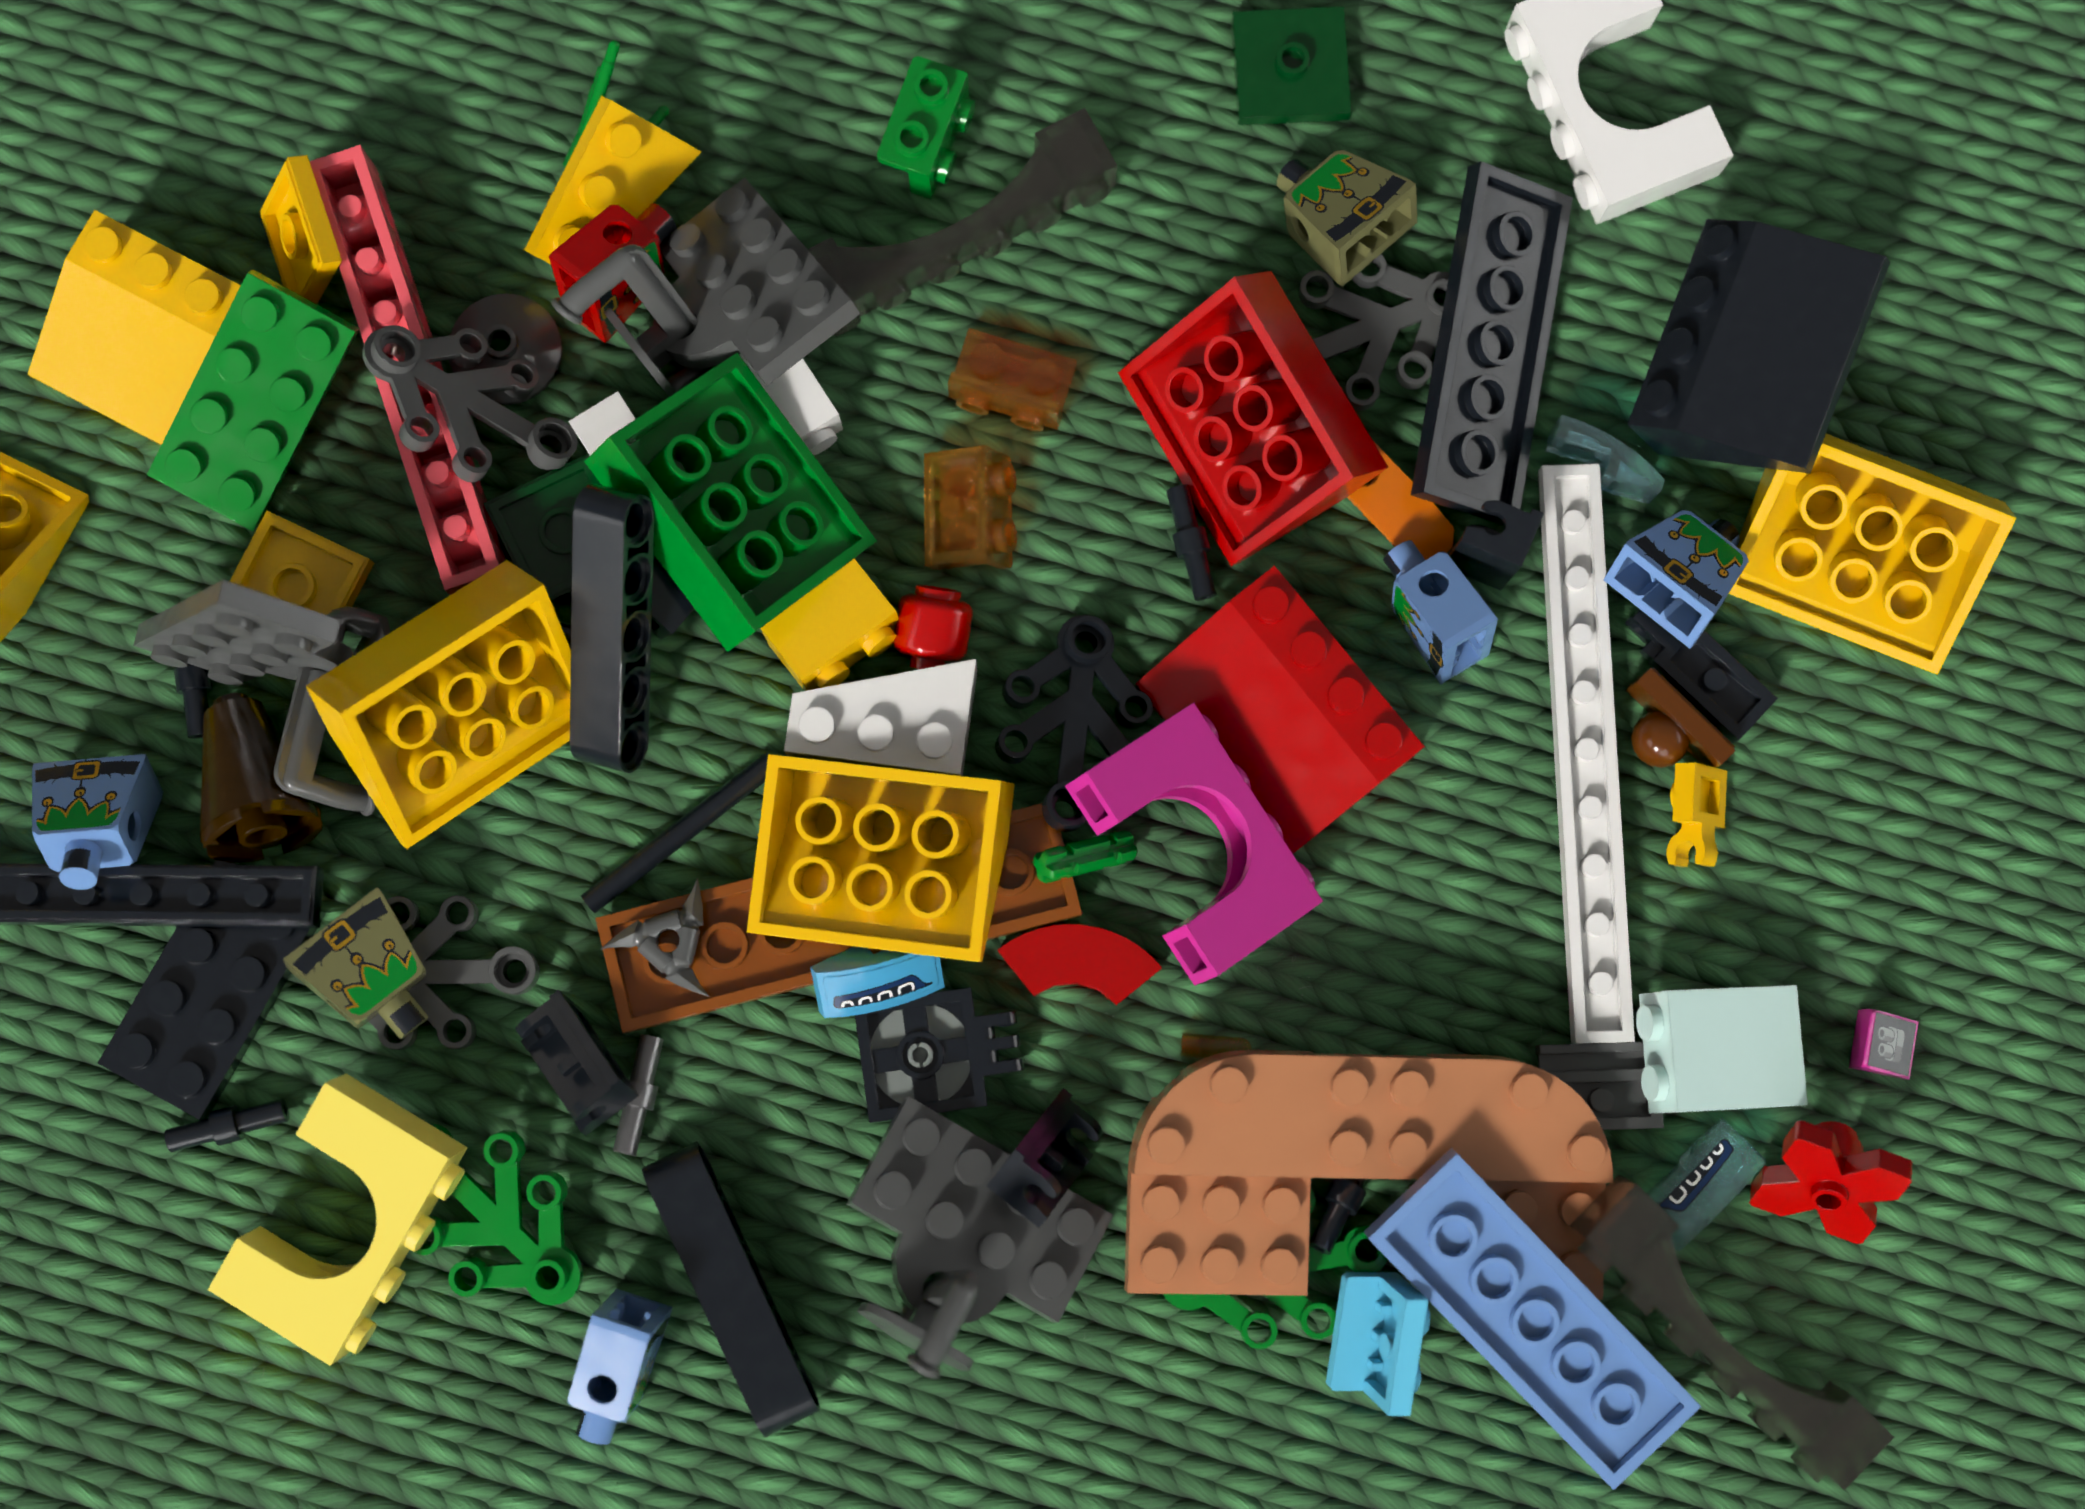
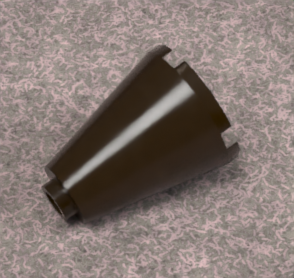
[200,693,322,863]

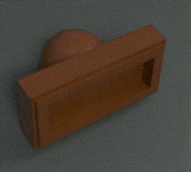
[1625,668,1736,768]

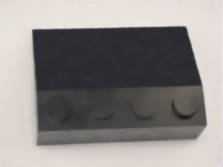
[1627,219,1890,474]

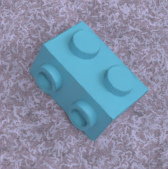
[1326,1272,1430,1416]

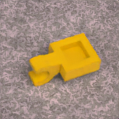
[1666,762,1727,867]

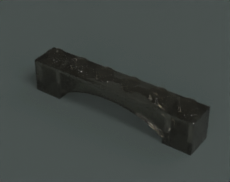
[808,108,1117,336]
[1570,1174,1894,1491]

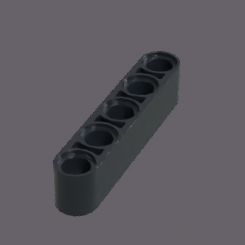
[570,484,654,773]
[642,1141,821,1437]

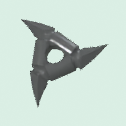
[601,878,709,996]

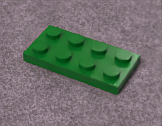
[147,269,360,531]

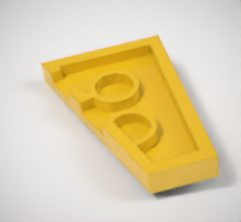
[524,96,701,264]

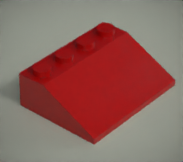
[1118,271,1388,566]
[1135,565,1425,854]

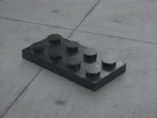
[98,860,326,1120]

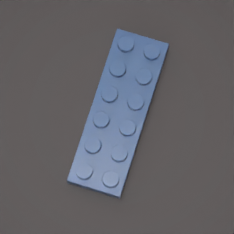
[1364,1148,1701,1490]

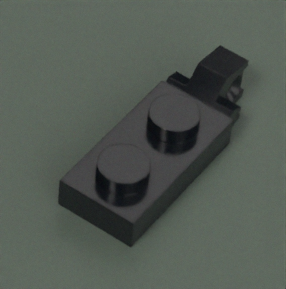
[1625,608,1778,743]

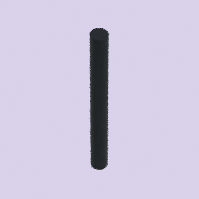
[581,752,768,914]

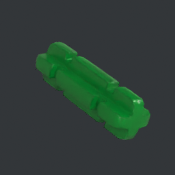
[1033,830,1138,883]

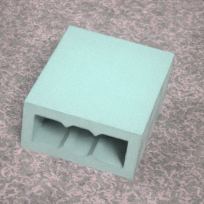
[1636,985,1808,1114]

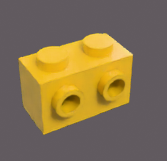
[760,559,899,691]

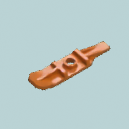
[1347,441,1454,560]

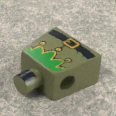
[1277,150,1418,287]
[284,887,429,1040]

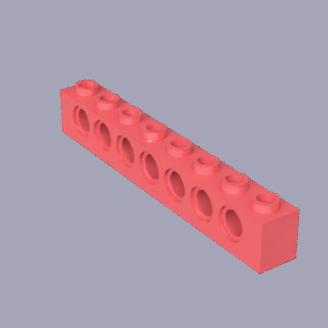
[309,145,506,595]

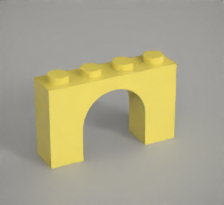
[208,1074,468,1366]

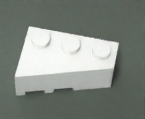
[784,659,978,776]

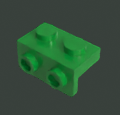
[877,56,976,200]

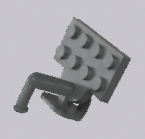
[552,177,860,397]
[133,580,391,816]
[846,1096,1113,1378]

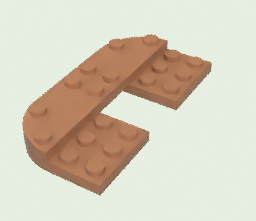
[1124,1050,1613,1300]

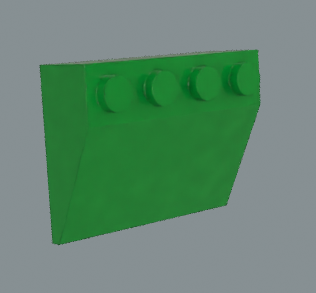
[584,353,877,652]

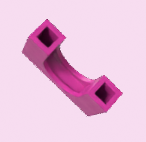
[1065,703,1323,986]

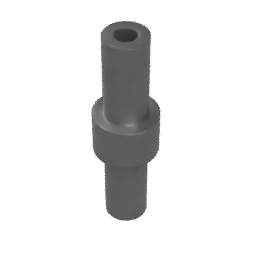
[613,1034,664,1156]

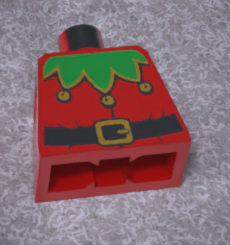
[549,203,676,343]

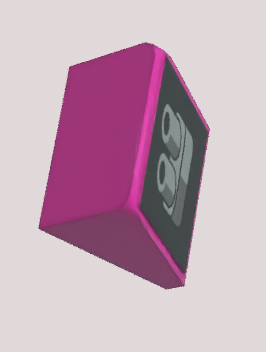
[1849,1008,1919,1080]

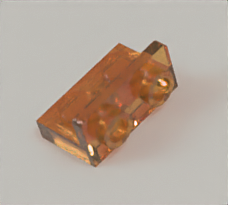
[948,328,1078,431]
[924,445,1017,570]

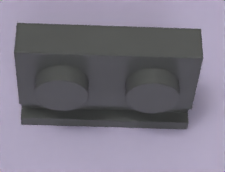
[1535,1042,1664,1130]

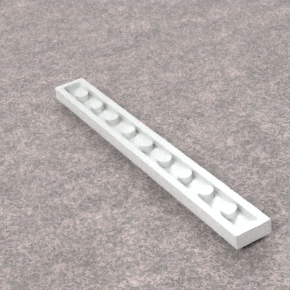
[1538,464,1635,1044]

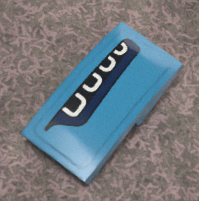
[810,946,945,1018]

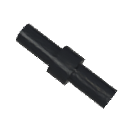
[1166,485,1217,601]
[174,664,213,739]
[164,1098,289,1152]
[1309,1178,1367,1255]

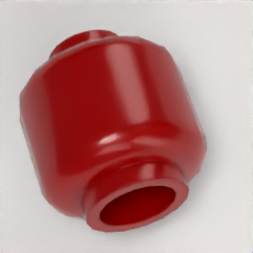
[893,585,973,669]

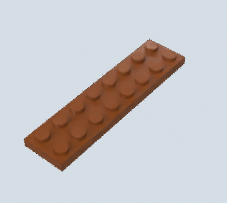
[595,803,1082,1034]

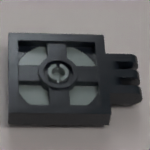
[855,987,1024,1123]

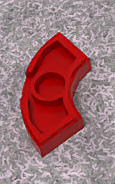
[997,924,1162,1006]

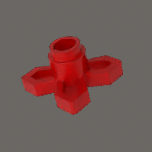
[1749,1120,1912,1244]

